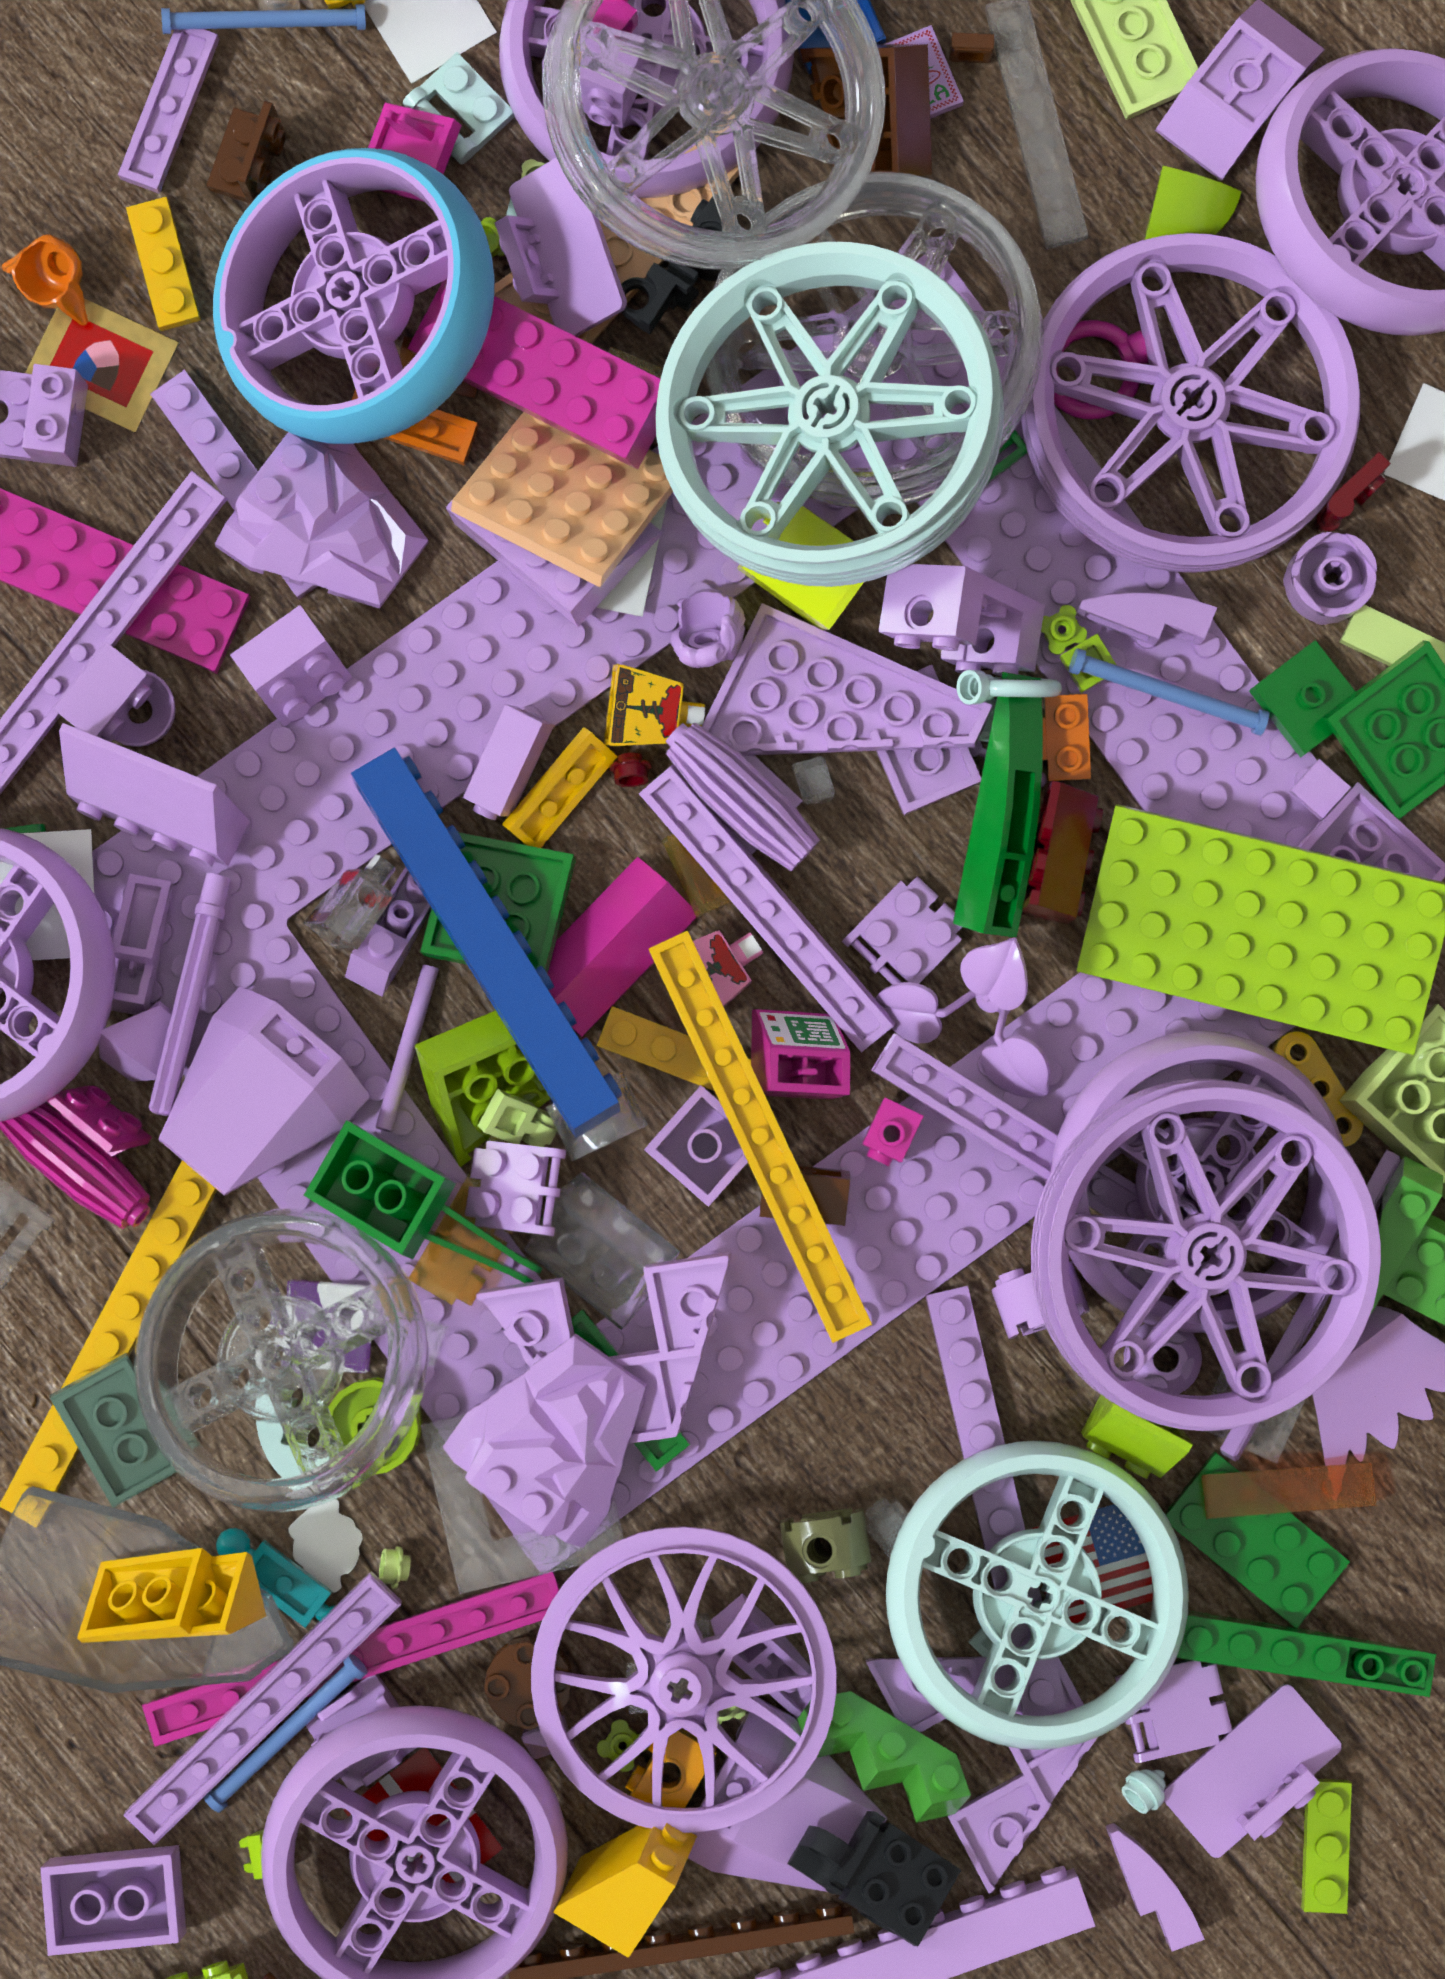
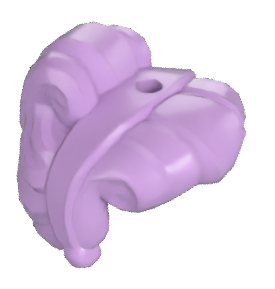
[670,589,746,668]

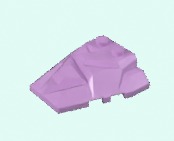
[215,432,428,609]
[443,1334,647,1548]

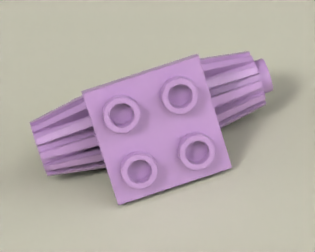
[666,723,820,871]

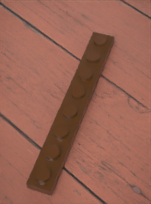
[508,1903,855,1979]

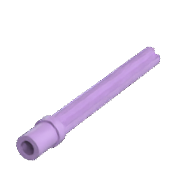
[149,873,231,1116]

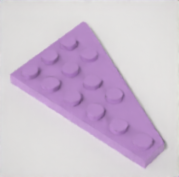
[702,603,993,756]

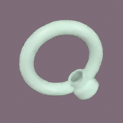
[957,670,1062,705]

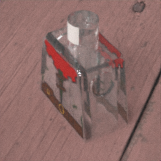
[303,854,396,950]

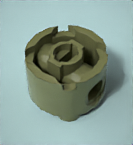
[779,1508,872,1583]

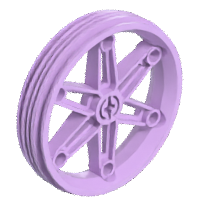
[1020,233,1360,573]
[1031,1078,1381,1431]

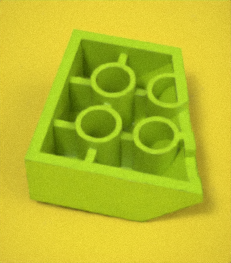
[415,1010,551,1167]

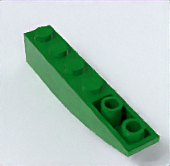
[953,672,1043,937]
[1176,1610,1436,1697]

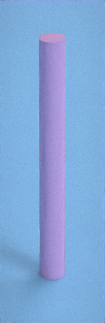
[375,965,439,1132]

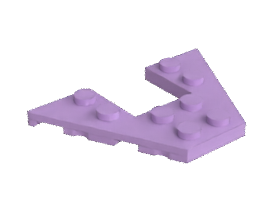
[476,1252,732,1444]
[866,1657,1097,1894]

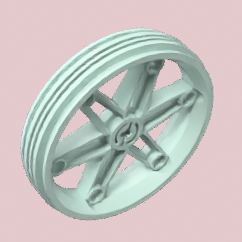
[656,242,1004,587]

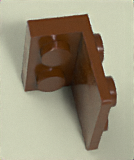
[206,101,286,204]

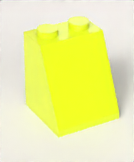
[737,501,864,630]

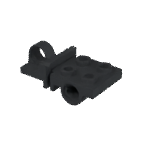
[621,191,732,335]
[787,1811,961,1947]

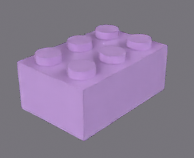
[40,1845,187,1956]

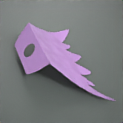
[1312,1306,1445,1502]

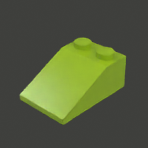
[1081,1395,1193,1479]

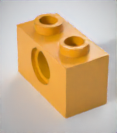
[625,1728,717,1808]

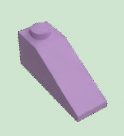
[710,1594,812,1719]

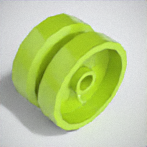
[323,1377,423,1476]

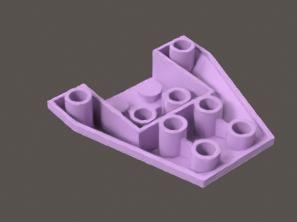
[159,986,371,1196]
[688,1697,887,1892]

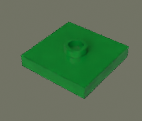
[1249,640,1356,758]

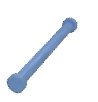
[161,4,366,34]
[1069,648,1269,736]
[203,1654,368,1813]

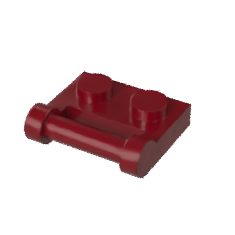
[1314,452,1391,533]

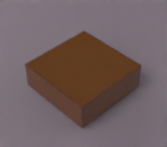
[949,32,995,63]

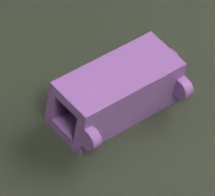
[463,704,554,820]

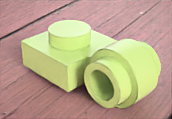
[478,1089,559,1147]

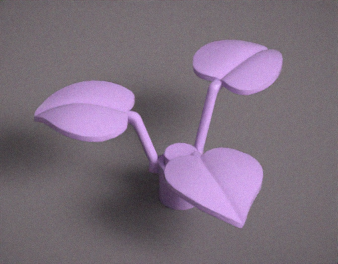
[875,938,1050,1097]

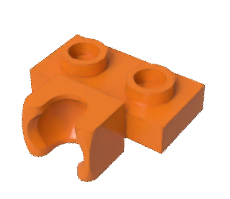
[1042,694,1091,781]

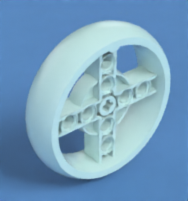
[886,1441,1189,1750]

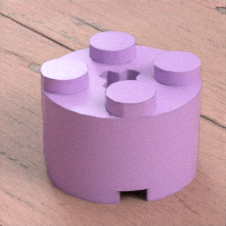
[1283,532,1377,625]
[991,1261,1090,1339]

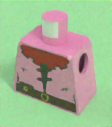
[693,930,764,1007]

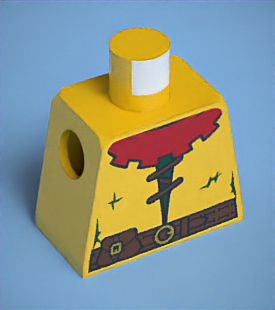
[604,664,705,746]

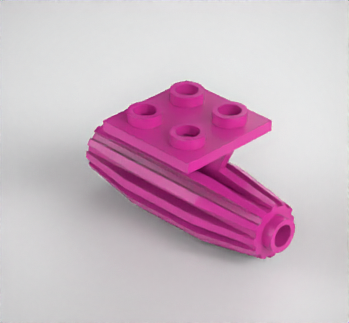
[0,1085,152,1229]

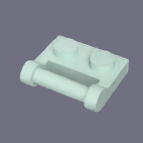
[402,52,515,164]

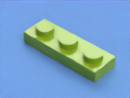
[1301,1779,1352,1914]

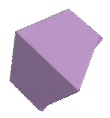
[99,1001,172,1081]

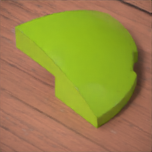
[1144,166,1242,240]

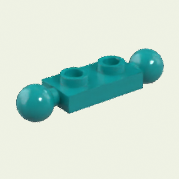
[216,1528,336,1628]

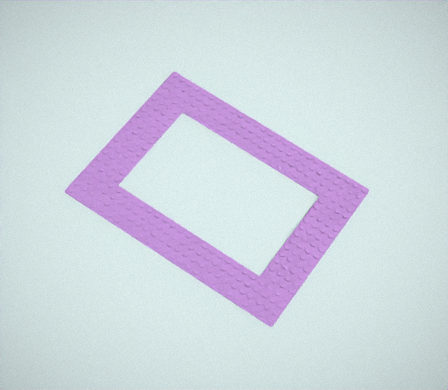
[92,249,1344,1572]

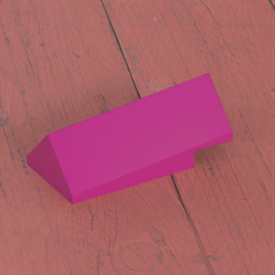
[548,857,699,1037]

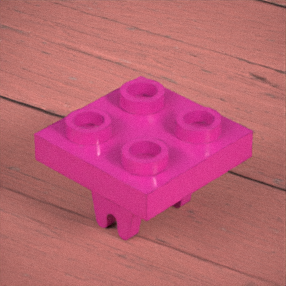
[368,103,462,202]

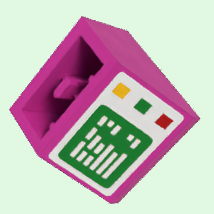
[751,1009,850,1100]

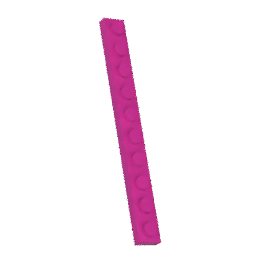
[142,1570,560,1747]

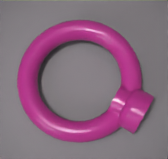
[1054,320,1149,420]

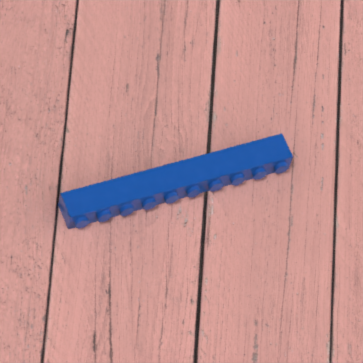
[351,747,622,1138]

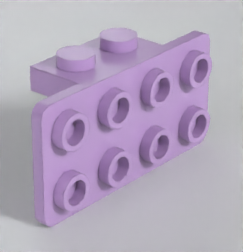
[495,152,627,337]
[1164,1684,1341,1858]

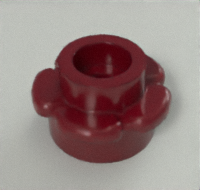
[610,753,652,787]

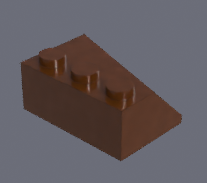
[800,44,932,180]

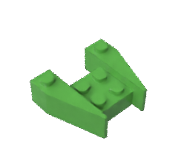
[1369,1156,1445,1325]

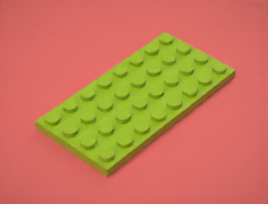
[1077,804,1445,1055]

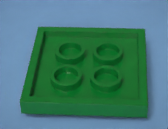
[1322,640,1445,820]
[420,832,576,974]

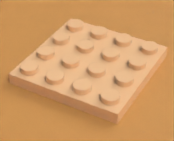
[451,412,673,587]

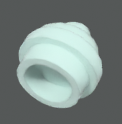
[1122,1769,1166,1814]

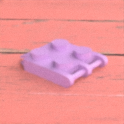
[842,876,962,985]
[465,1141,566,1236]
[1115,1659,1233,1763]

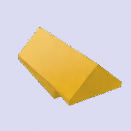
[77,1548,266,1643]

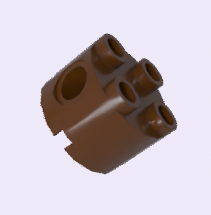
[484,1635,572,1730]

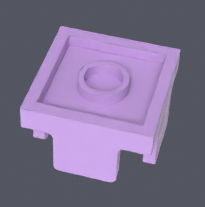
[306,1674,417,1792]

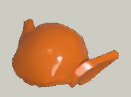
[2,234,88,325]

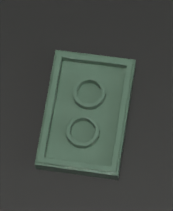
[49,1353,189,1508]

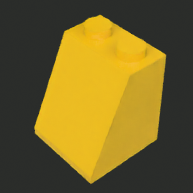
[553,1823,697,1958]

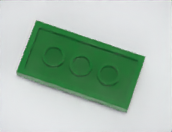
[1164,1452,1350,1629]

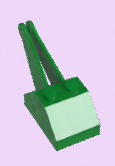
[303,1120,543,1283]

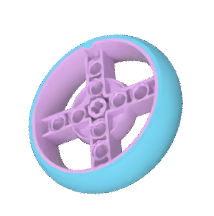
[213,148,494,444]

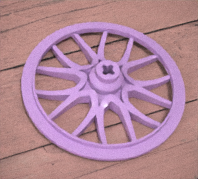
[531,1526,836,1833]

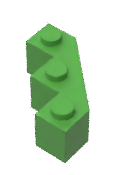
[797,1691,971,1823]

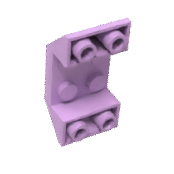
[1155,0,1325,182]

